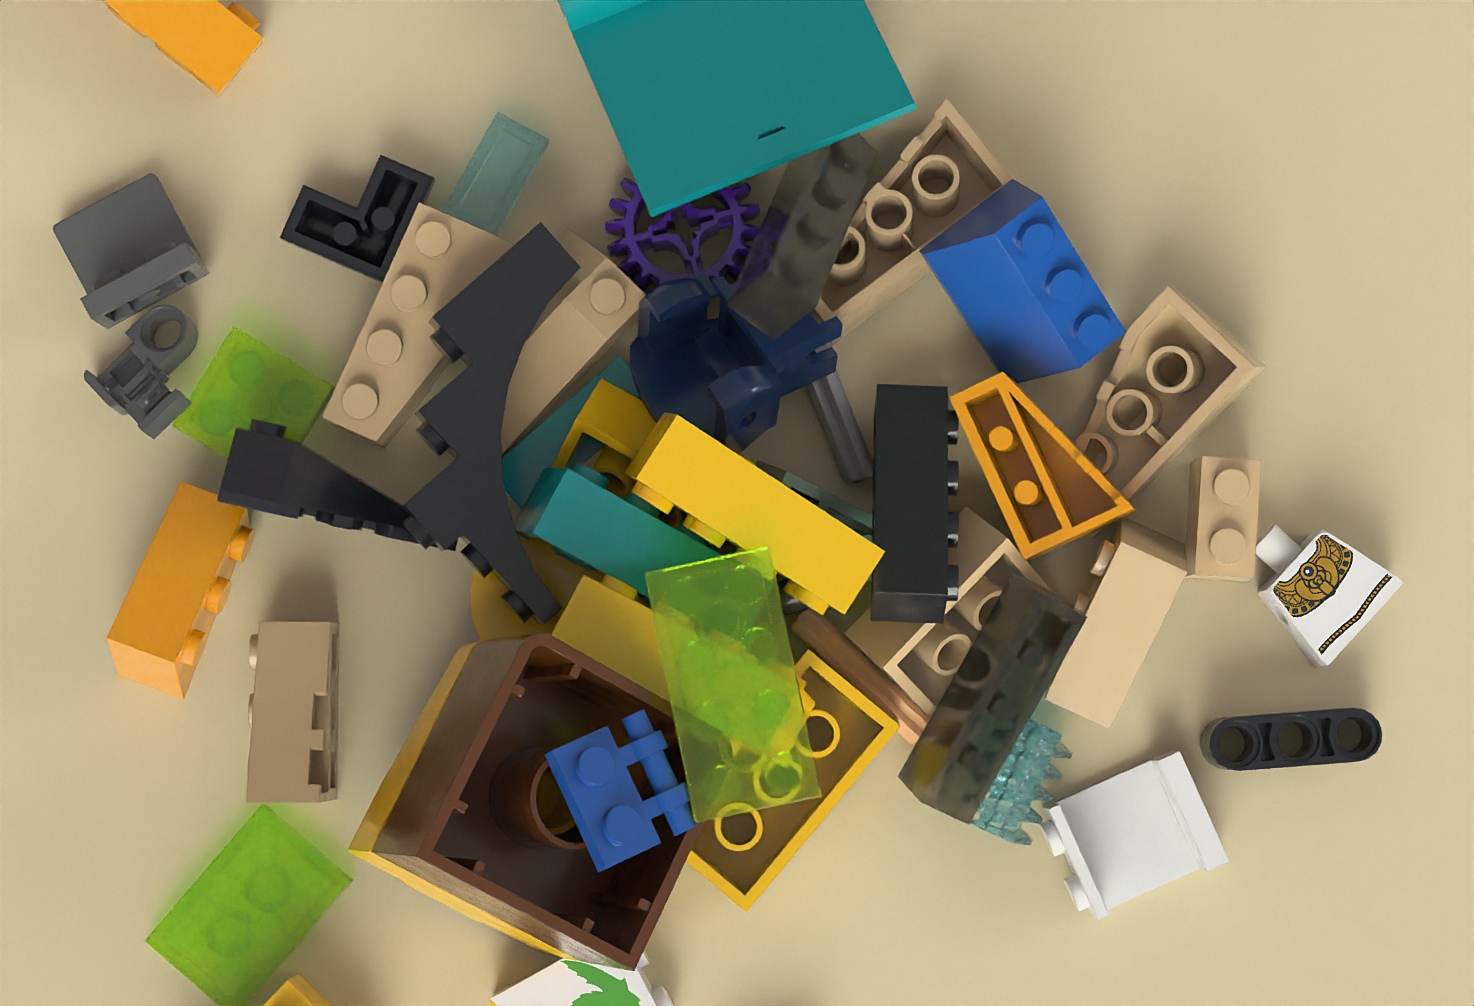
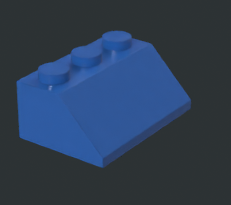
[919,179,1126,384]

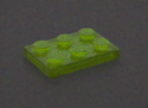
[145,804,353,1006]

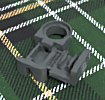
[84,305,198,440]

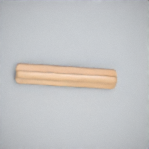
[791,608,934,744]

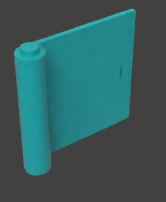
[558,0,916,217]

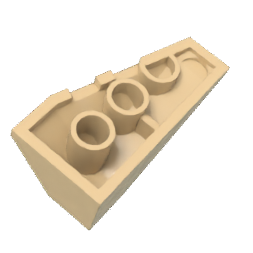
[501,228,646,457]

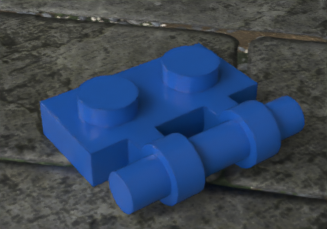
[545,709,697,872]

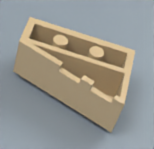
[1039,517,1188,729]
[246,621,339,803]

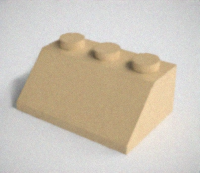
[844,506,1059,727]

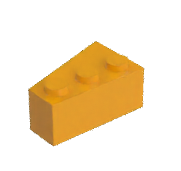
[106,481,255,699]

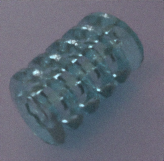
[960,711,1073,846]

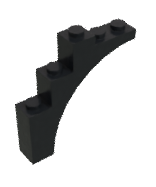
[401,222,581,624]

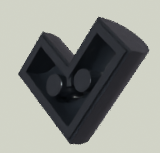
[280,155,435,283]

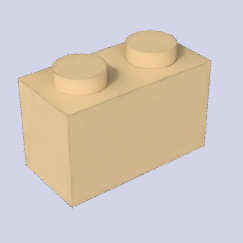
[1185,455,1262,582]

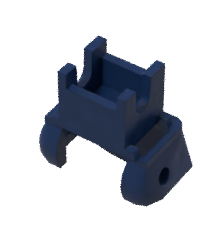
[630,256,843,455]

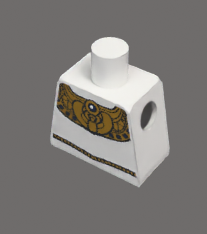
[1256,524,1404,667]

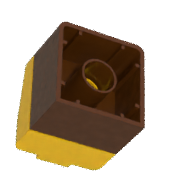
[348,633,733,971]

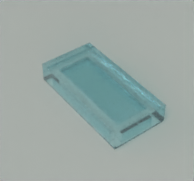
[441,112,550,236]

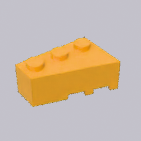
[949,371,1138,561]

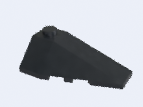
[217,418,458,551]

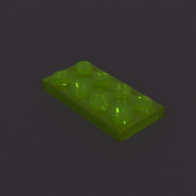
[644,546,822,823]

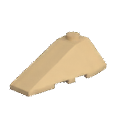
[1075,285,1266,538]

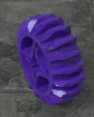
[605,178,763,305]

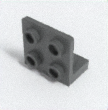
[53,173,210,329]

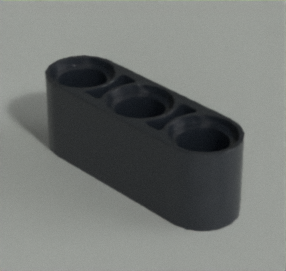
[1200,708,1382,771]

